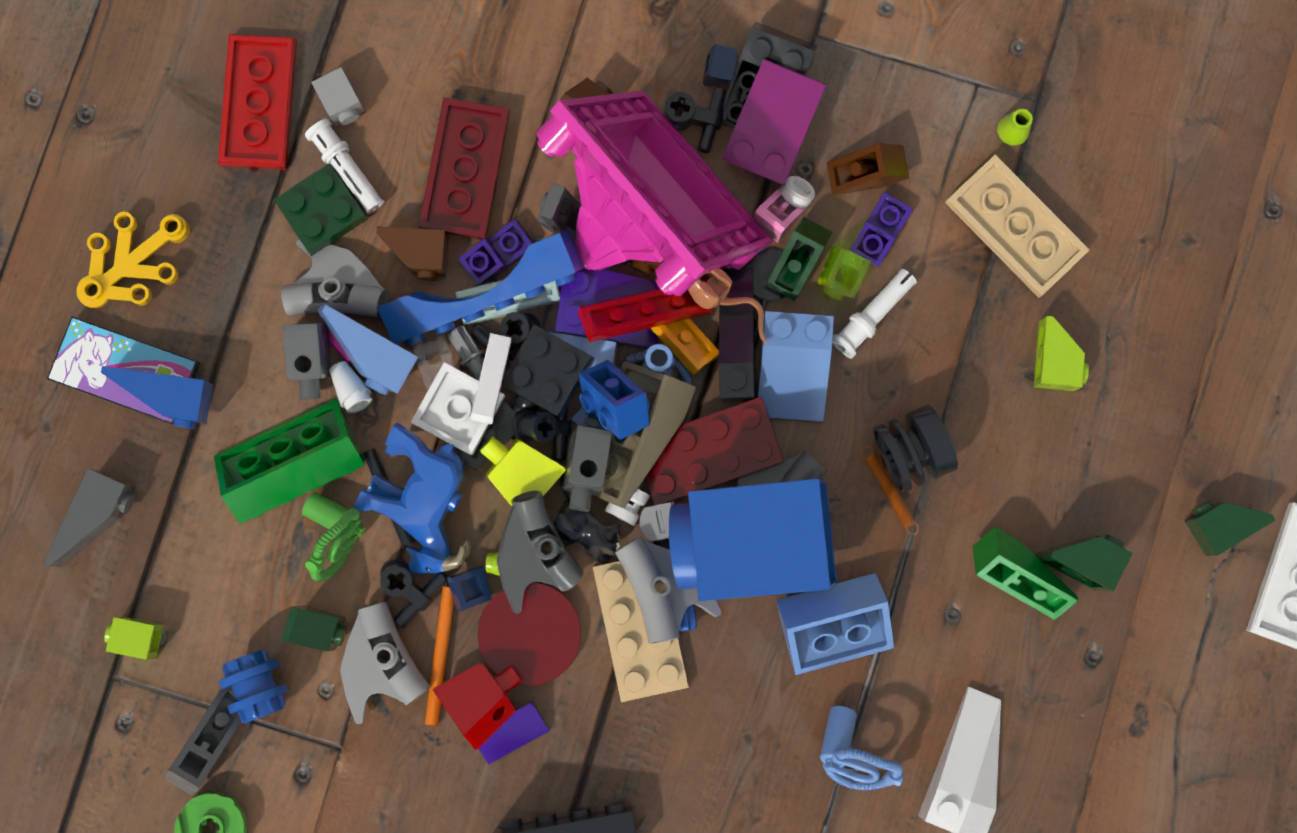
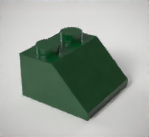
[1036,534,1133,591]

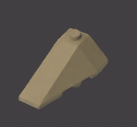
[597,361,696,508]

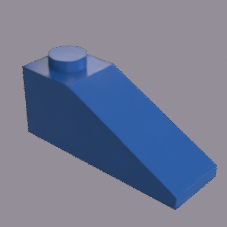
[101,366,213,429]

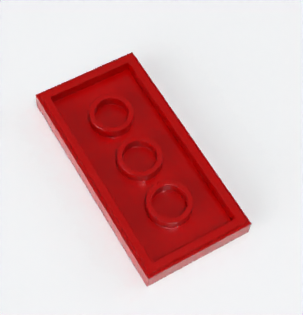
[218,34,297,170]

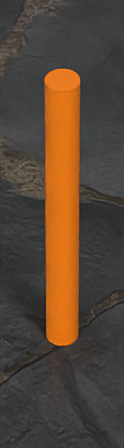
[425,586,454,726]

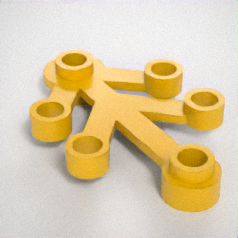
[76,212,190,308]

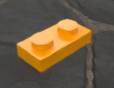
[651,319,719,376]

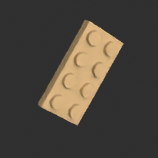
[945,155,1090,298]
[593,561,689,702]

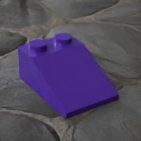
[555,268,660,349]

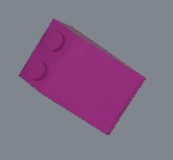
[722,59,827,185]

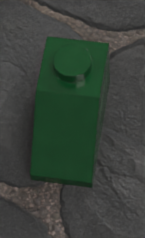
[766,216,833,301]
[1185,500,1276,556]
[281,605,347,651]

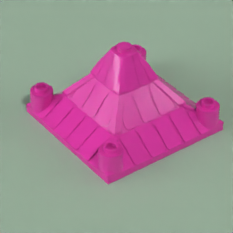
[537,91,773,296]

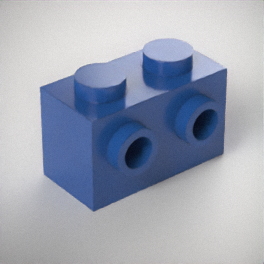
[579,360,650,440]

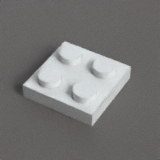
[411,362,505,456]

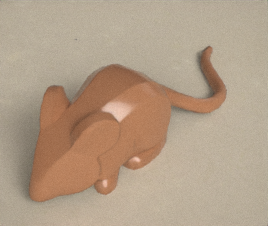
[688,268,767,344]

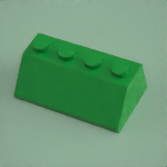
[214,398,365,524]

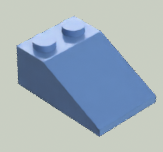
[317,304,418,395]
[757,311,834,422]

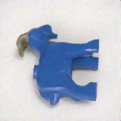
[353,423,471,573]

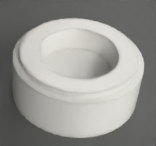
[780,176,815,209]

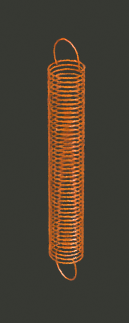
[862,446,918,535]

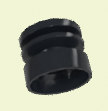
[873,404,958,493]

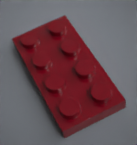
[418,97,510,240]
[645,397,785,505]

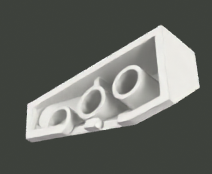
[918,687,1001,833]

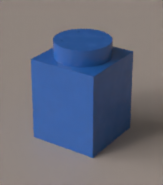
[669,479,837,601]

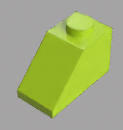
[1033,316,1089,391]

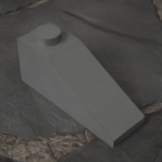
[43,469,135,567]
[163,687,241,796]

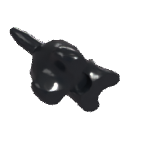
[553,473,622,564]

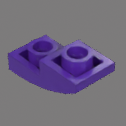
[850,192,913,267]
[458,219,534,286]

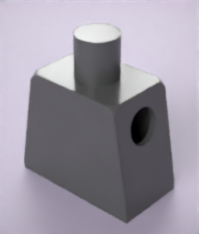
[282,323,330,399]
[562,425,612,512]

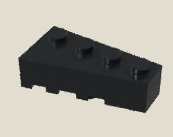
[493,802,637,833]

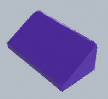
[478,700,549,765]

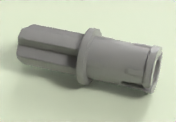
[448,325,485,381]

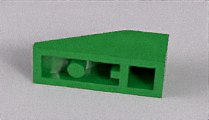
[972,526,1078,620]

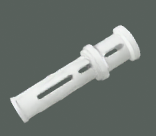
[305,118,385,214]
[832,268,917,359]

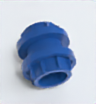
[218,649,289,724]

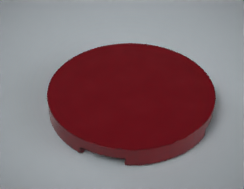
[478,582,581,686]

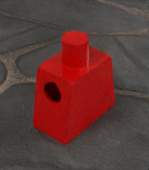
[432,663,522,751]

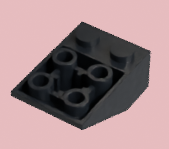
[721,22,818,128]

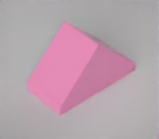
[754,187,811,243]

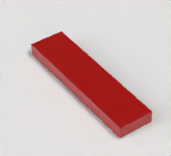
[577,289,714,343]

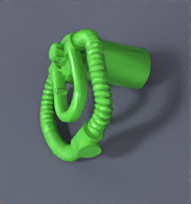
[302,492,365,582]

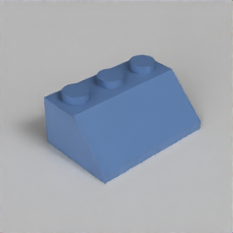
[776,573,894,675]

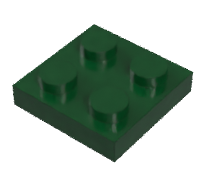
[274,164,368,256]

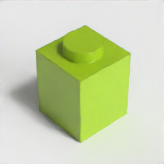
[104,616,164,660]

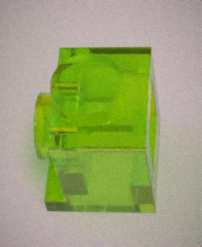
[817,246,871,301]

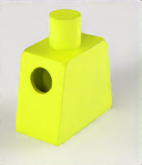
[480,436,566,507]

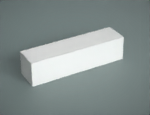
[471,333,511,424]

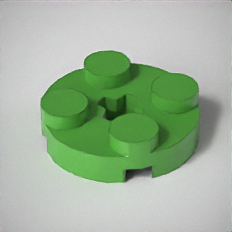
[174,792,248,833]

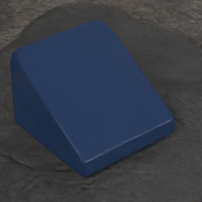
[702,44,738,86]

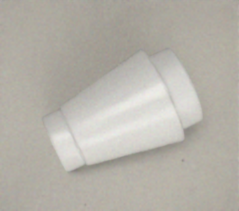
[329,361,372,414]

